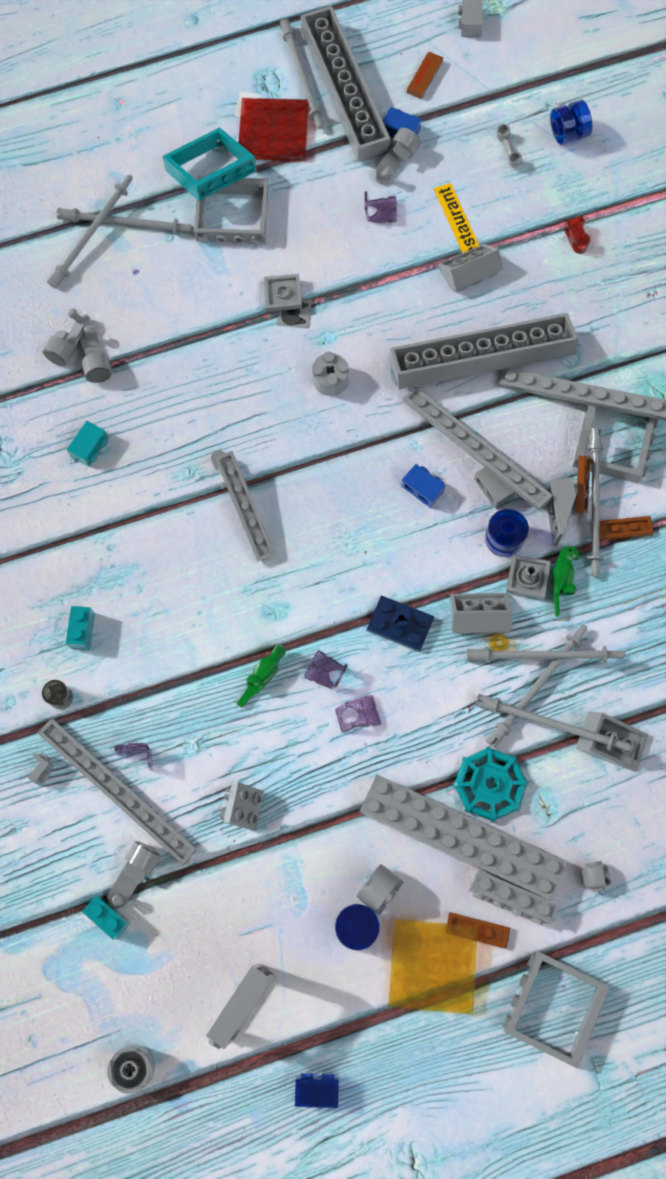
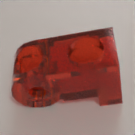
[563,215,591,254]

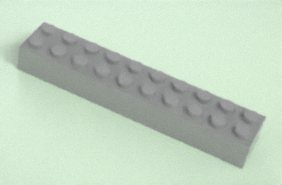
[300,6,390,162]
[390,313,578,390]
[360,774,566,900]

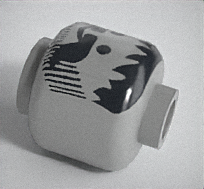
[582,861,611,892]

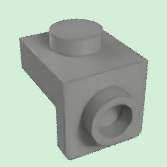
[28,752,54,785]

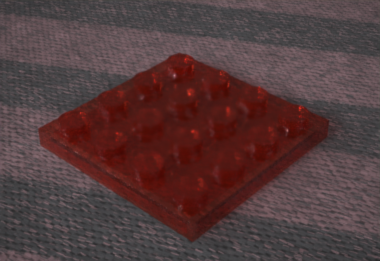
[238,98,309,161]

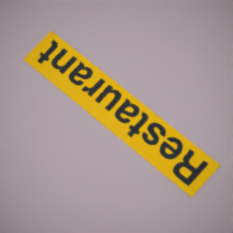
[433,183,480,253]

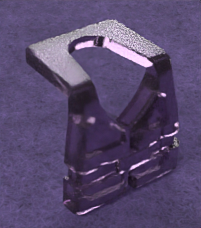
[364,191,397,223]
[304,650,348,690]
[335,695,381,733]
[114,743,153,771]

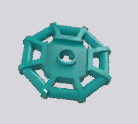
[453,746,529,822]

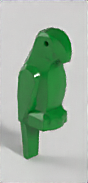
[552,546,579,617]
[237,644,286,708]

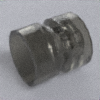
[42,680,74,710]

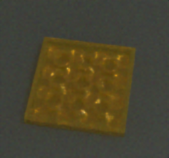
[388,919,478,1014]

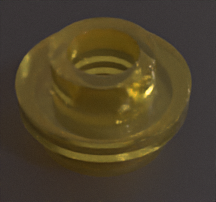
[489,633,509,651]

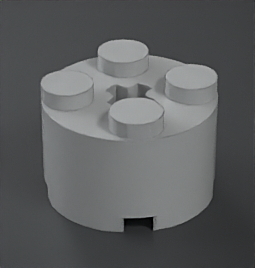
[312,352,349,396]
[356,864,404,915]
[107,1045,155,1094]

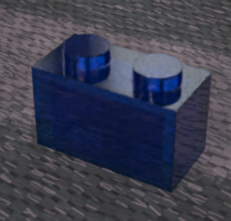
[295,1072,339,1108]

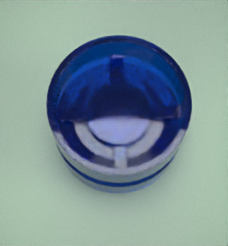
[550,99,593,145]
[485,509,529,557]
[335,904,380,950]

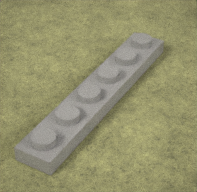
[215,451,275,562]

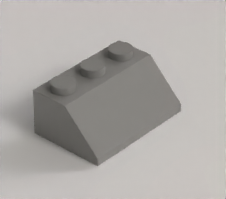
[437,244,504,291]
[450,593,512,634]

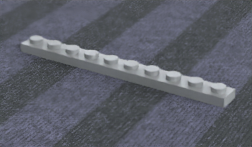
[499,368,666,421]
[403,386,553,511]
[38,718,197,865]

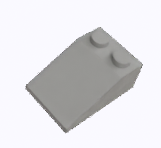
[546,477,578,546]
[576,712,648,772]

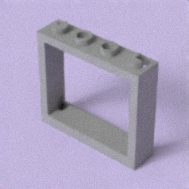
[194,177,269,244]
[572,405,658,483]
[502,952,610,1069]
[206,964,276,1050]

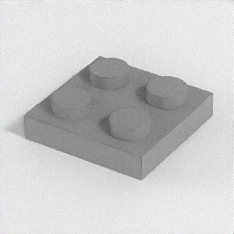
[264,274,302,312]

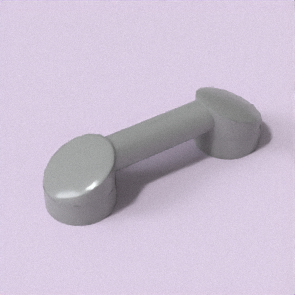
[497,124,522,167]

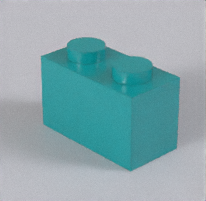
[67,421,109,467]
[66,606,95,650]
[82,895,131,940]

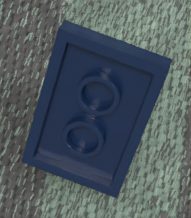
[366,595,435,653]

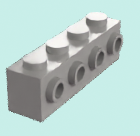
[469,870,557,926]

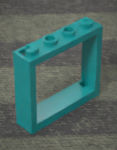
[162,127,256,201]

